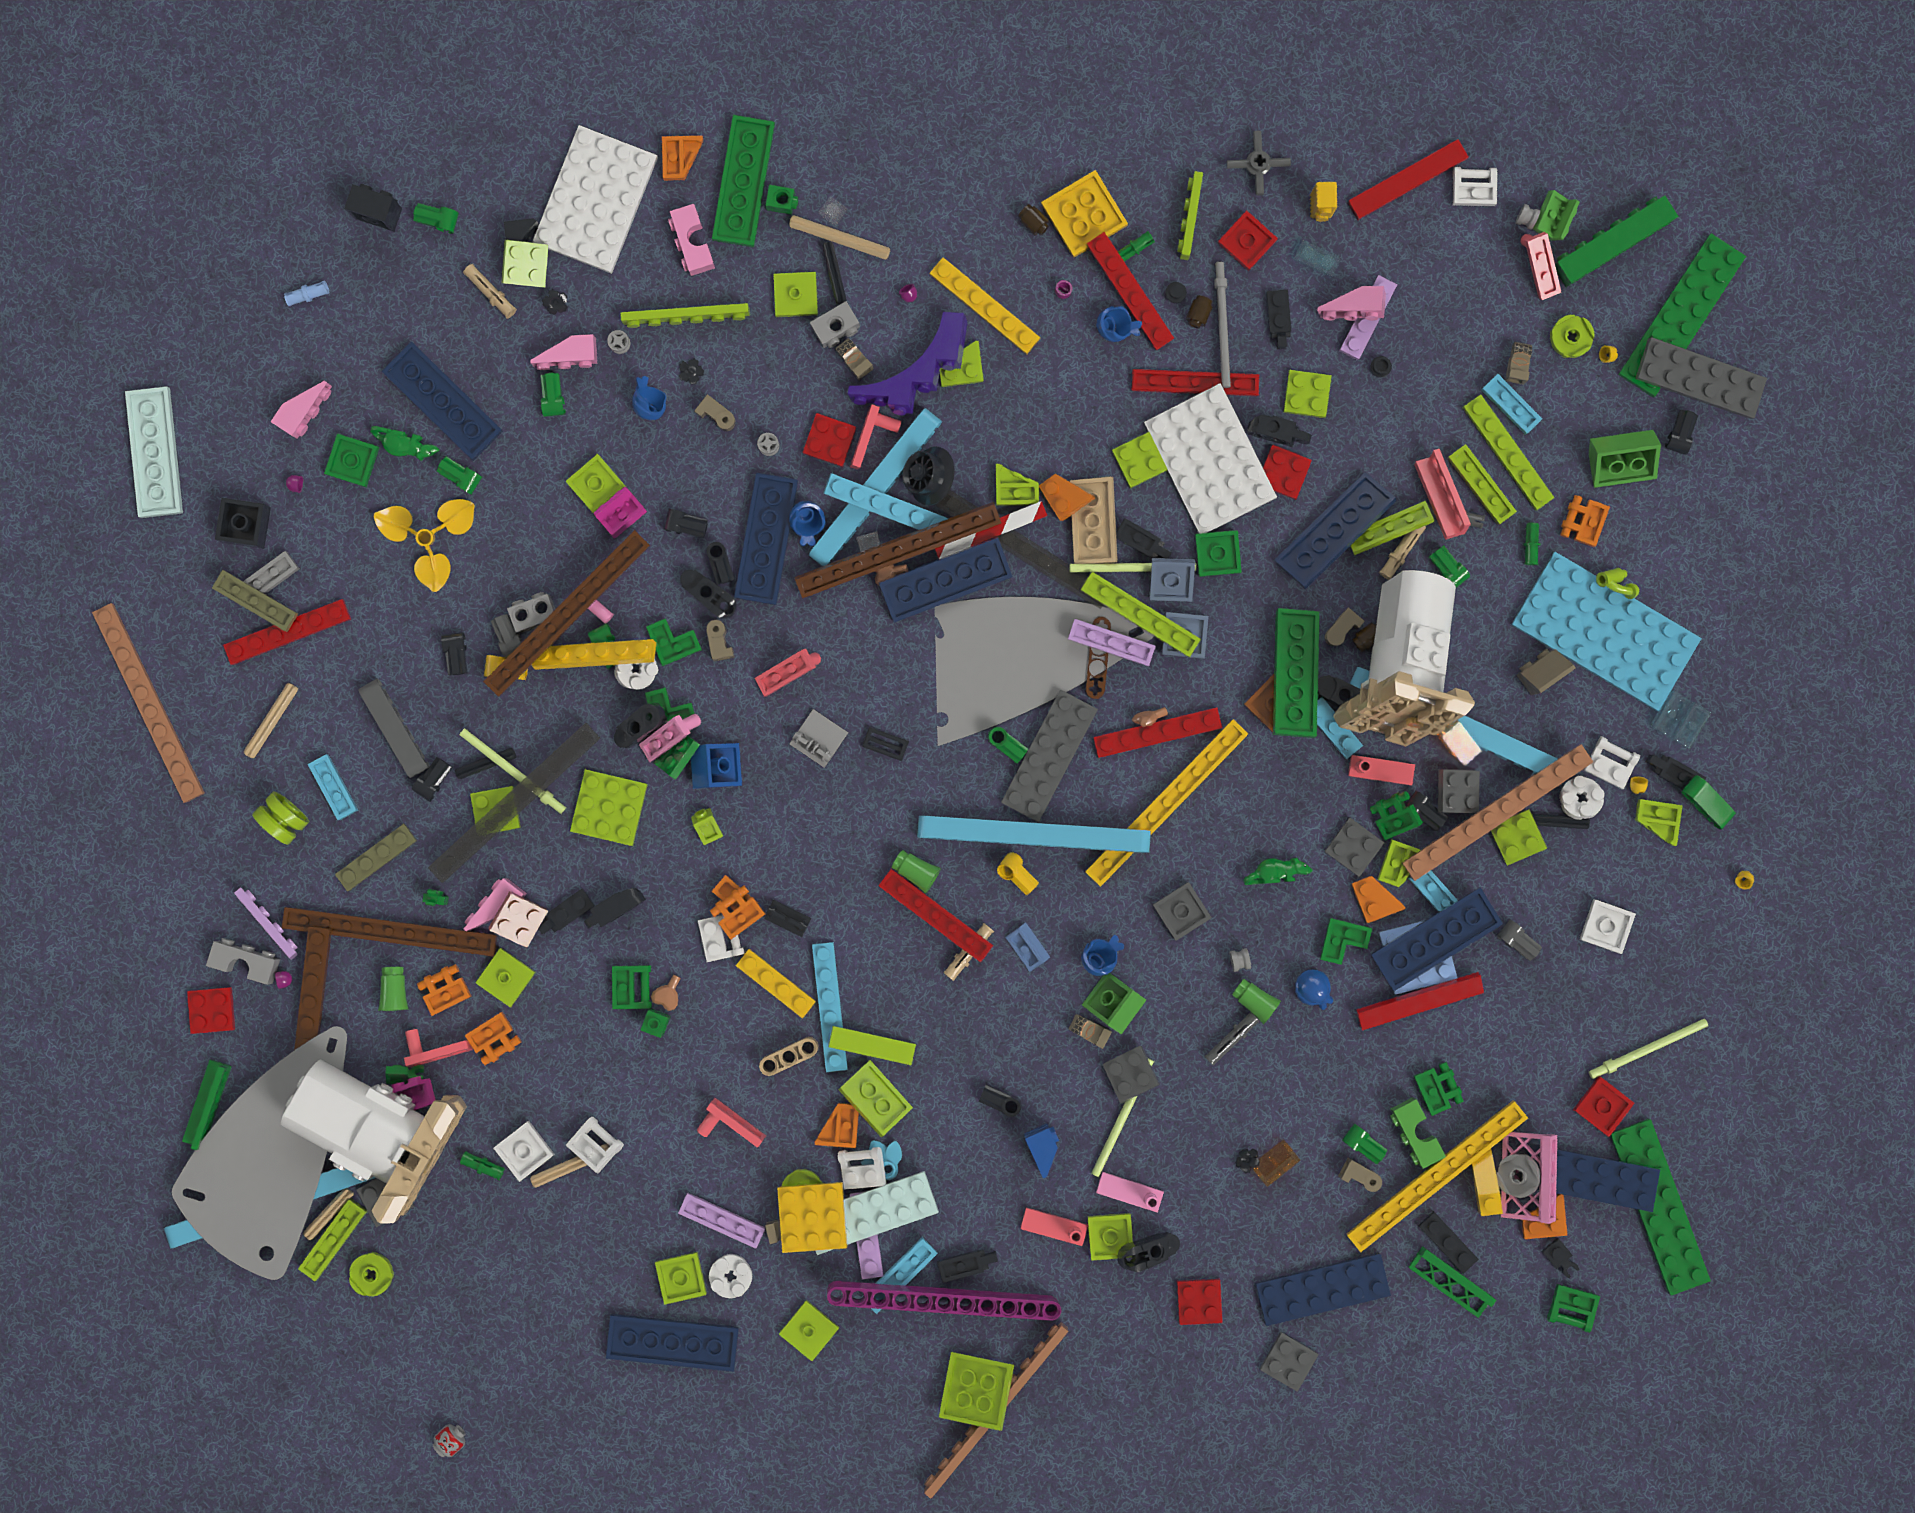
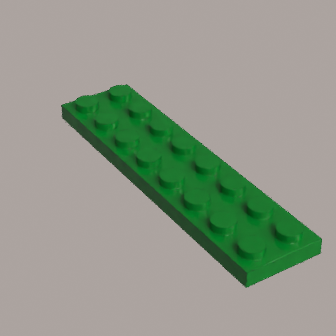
[1618,233,1746,398]
[1610,1119,1711,1296]

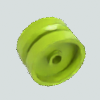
[252,791,309,845]

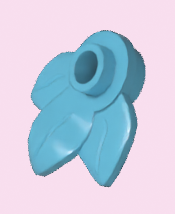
[861,1140,902,1180]

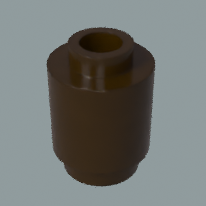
[1018,204,1049,236]
[1185,295,1213,329]
[1352,622,1377,653]

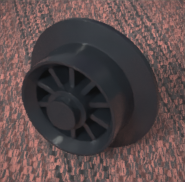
[903,446,955,506]

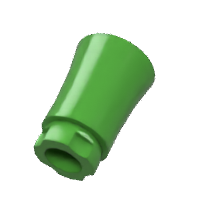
[892,850,941,894]
[378,967,409,1011]
[1232,979,1281,1025]

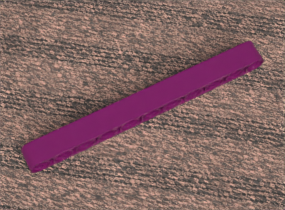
[827,1281,1061,1320]

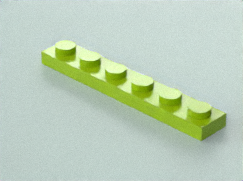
[621,303,750,328]
[1463,395,1554,511]
[1081,572,1201,658]

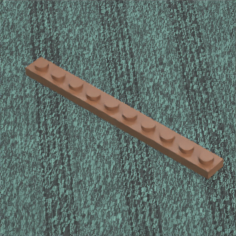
[92,603,205,803]
[1402,744,1593,881]
[924,1322,1068,1499]

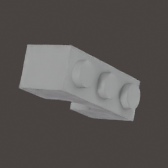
[206,938,280,985]

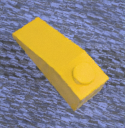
[1471,1149,1503,1216]

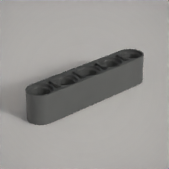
[358,678,430,778]

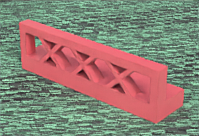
[1414,449,1471,540]

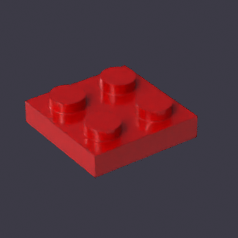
[1218,210,1278,271]
[803,413,857,467]
[1263,445,1312,500]
[187,987,235,1034]
[1573,1076,1635,1137]
[1177,1279,1222,1325]

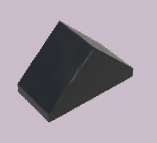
[504,218,539,242]

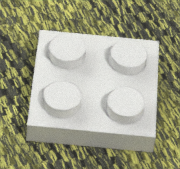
[1579,899,1636,954]
[494,1121,555,1182]

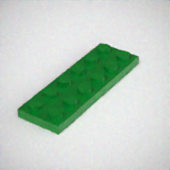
[712,115,775,247]
[1273,608,1319,738]

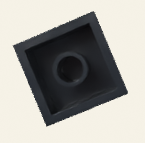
[344,184,402,232]
[215,498,271,549]

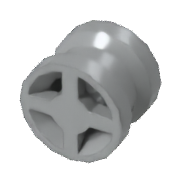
[1516,204,1540,230]
[607,330,631,354]
[757,433,779,456]
[1229,948,1251,972]

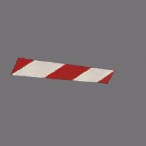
[935,501,1047,559]

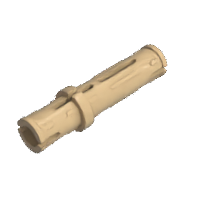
[463,264,517,319]
[1379,526,1426,580]
[943,923,994,981]

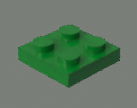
[324,434,379,488]
[1195,530,1242,577]

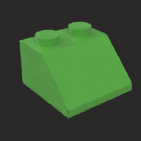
[1082,973,1146,1034]

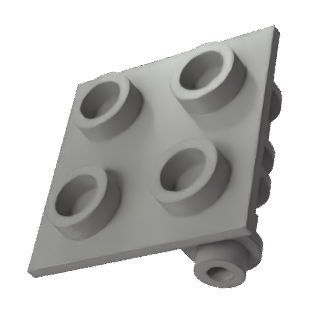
[790,709,848,768]

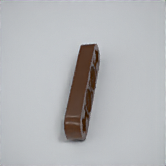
[1086,617,1111,699]

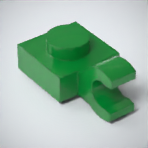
[422,889,449,906]
[385,1065,424,1084]

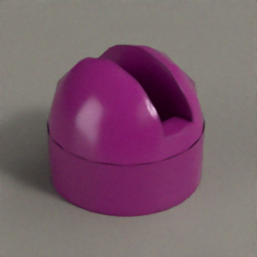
[1055,280,1073,299]
[899,284,917,302]
[286,475,304,493]
[275,971,292,989]

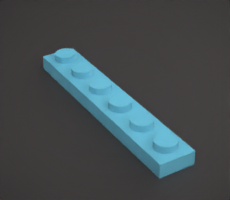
[823,473,949,530]
[812,942,848,1072]

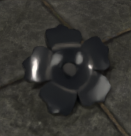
[542,289,568,315]
[679,358,705,385]
[1235,1148,1260,1174]

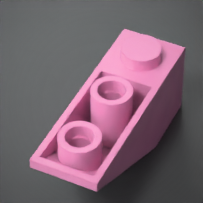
[1317,286,1386,321]
[531,334,597,370]
[271,381,332,439]
[464,878,527,931]

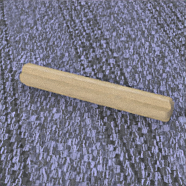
[244,683,298,758]
[530,1144,609,1187]

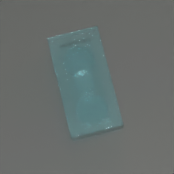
[1293,240,1341,278]

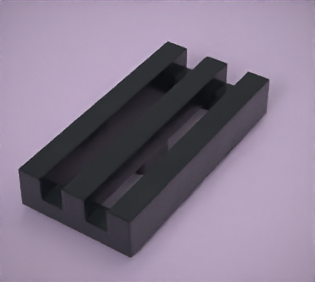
[862,727,909,761]

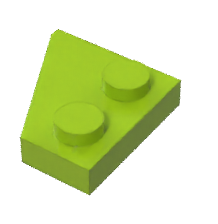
[940,341,983,387]
[996,464,1039,506]
[1635,799,1682,846]
[1377,840,1420,887]

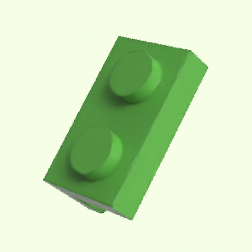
[1533,190,1580,241]

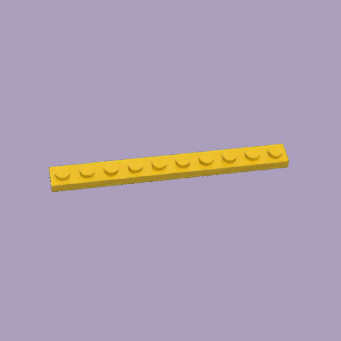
[1085,719,1248,887]
[1346,1100,1528,1252]

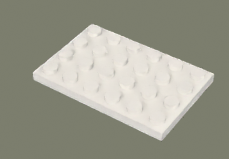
[533,125,658,274]
[1144,383,1277,534]

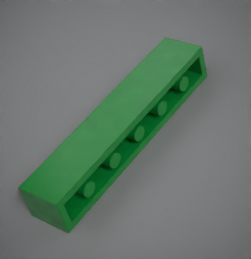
[1555,196,1679,288]

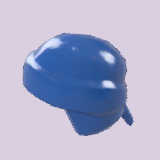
[1096,306,1142,342]
[632,376,667,420]
[789,501,826,546]
[1081,935,1124,976]
[1295,970,1333,1010]

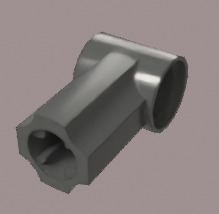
[491,614,522,659]
[1497,920,1542,961]

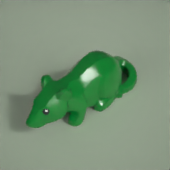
[370,426,439,461]
[1243,858,1312,885]

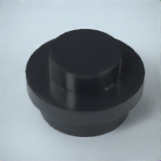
[1165,282,1187,303]
[1370,356,1392,378]

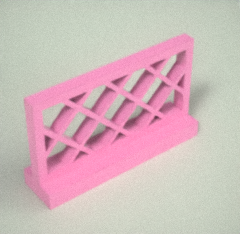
[1501,1132,1557,1224]

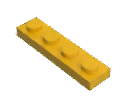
[736,949,816,1018]

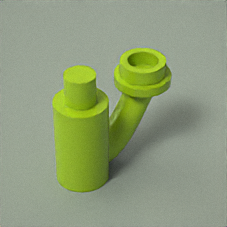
[1596,568,1639,599]

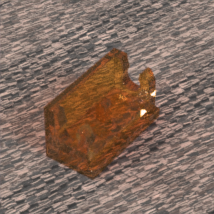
[1436,720,1482,766]
[1251,1139,1300,1187]

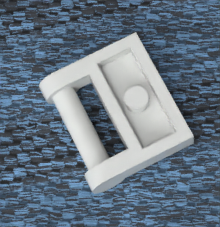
[1453,167,1497,206]
[1584,736,1640,789]
[698,915,745,962]
[566,1117,624,1173]
[838,1147,886,1189]

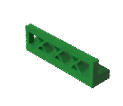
[182,1059,232,1150]
[1408,1246,1497,1318]

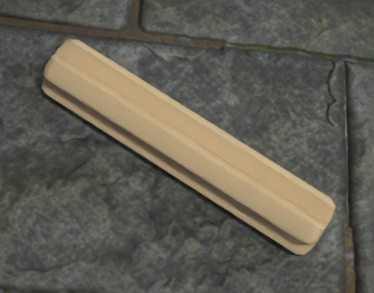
[303,1188,354,1240]

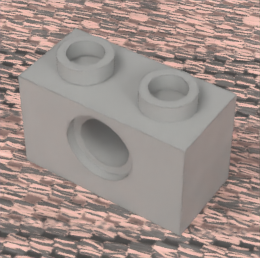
[810,301,860,348]

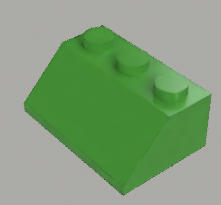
[1589,430,1661,488]

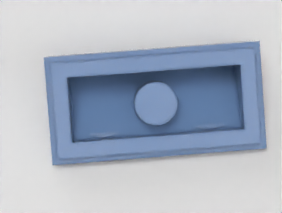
[1005,923,1050,972]

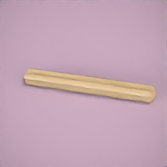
[789,215,890,260]

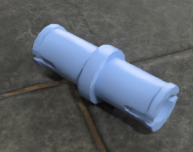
[284,281,329,306]

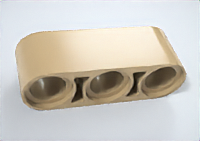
[759,1037,819,1076]

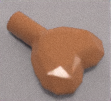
[875,564,908,586]
[1132,707,1168,727]
[651,974,681,1011]

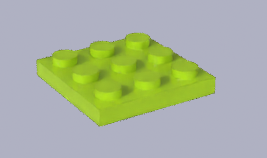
[570,769,648,846]
[939,1352,1014,1431]

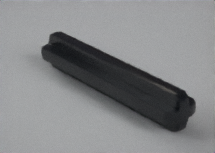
[822,242,847,304]
[455,748,516,779]
[1532,814,1590,829]

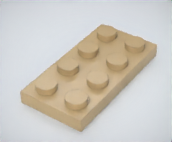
[1070,477,1117,564]

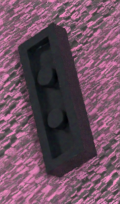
[1418,1211,1479,1274]

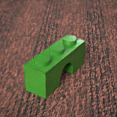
[1390,1097,1446,1169]

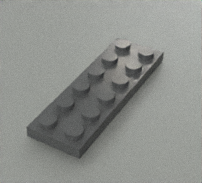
[1635,337,1767,419]
[1001,690,1098,822]

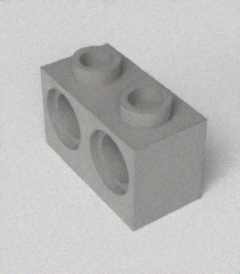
[507,592,555,634]

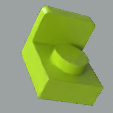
[691,808,723,845]

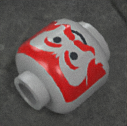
[433,1424,466,1457]

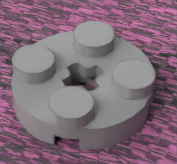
[1497,1154,1541,1198]

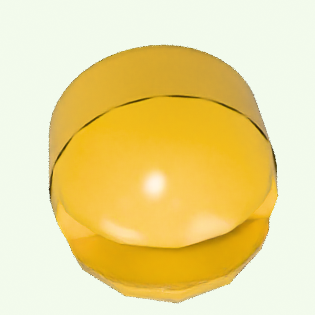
[1599,345,1618,363]
[1630,777,1648,794]
[1735,870,1754,889]

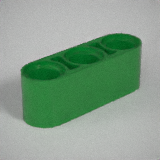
[1681,775,1736,830]

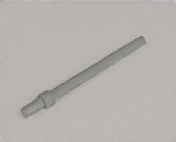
[1214,262,1231,388]

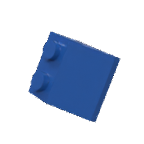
[691,743,742,789]
[1024,1124,1059,1178]

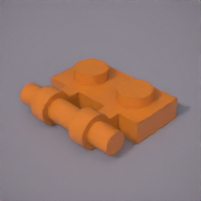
[1560,495,1610,547]
[710,885,765,940]
[417,964,471,1016]
[465,1012,521,1065]

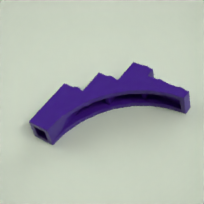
[848,312,968,415]

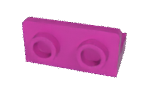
[594,487,647,539]
[392,1076,435,1111]

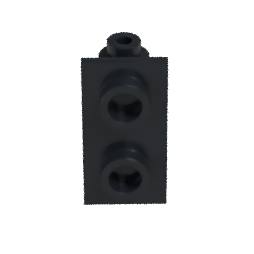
[764,900,812,937]

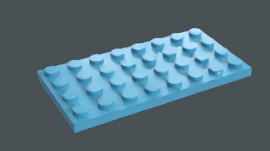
[1511,552,1702,711]

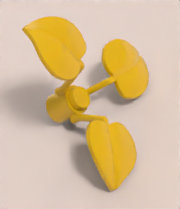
[374,499,475,592]

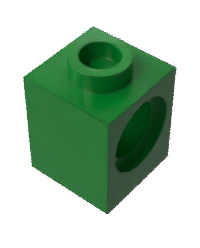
[766,185,798,215]
[641,1009,671,1038]

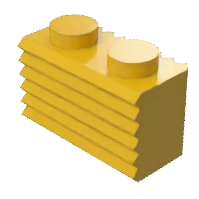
[1310,182,1337,222]

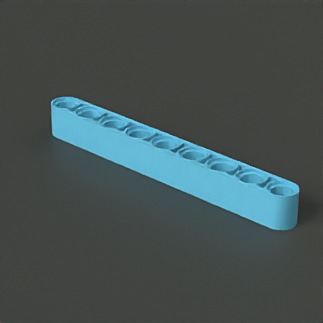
[809,408,942,566]

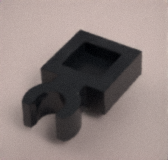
[1541,1238,1580,1278]

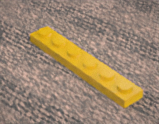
[929,257,1040,355]
[532,639,656,670]

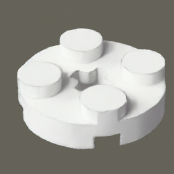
[614,659,658,690]
[1559,776,1604,820]
[709,1254,752,1298]

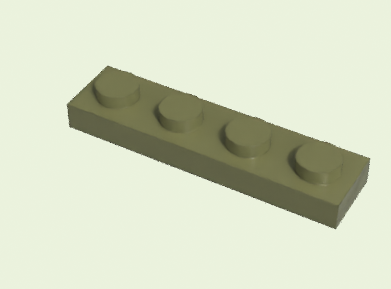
[212,570,298,632]
[335,824,417,892]

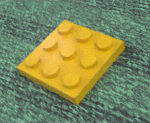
[1041,170,1128,258]
[777,1182,847,1253]

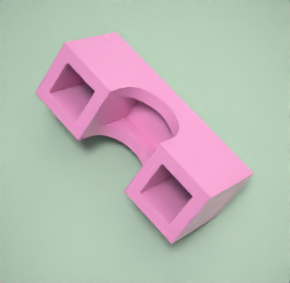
[668,204,715,276]

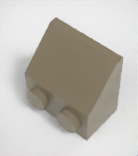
[1517,649,1576,695]

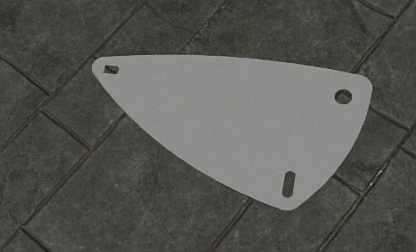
[935,597,1154,746]
[172,1026,347,1280]

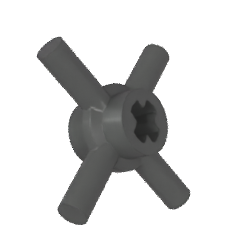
[1226,131,1291,196]

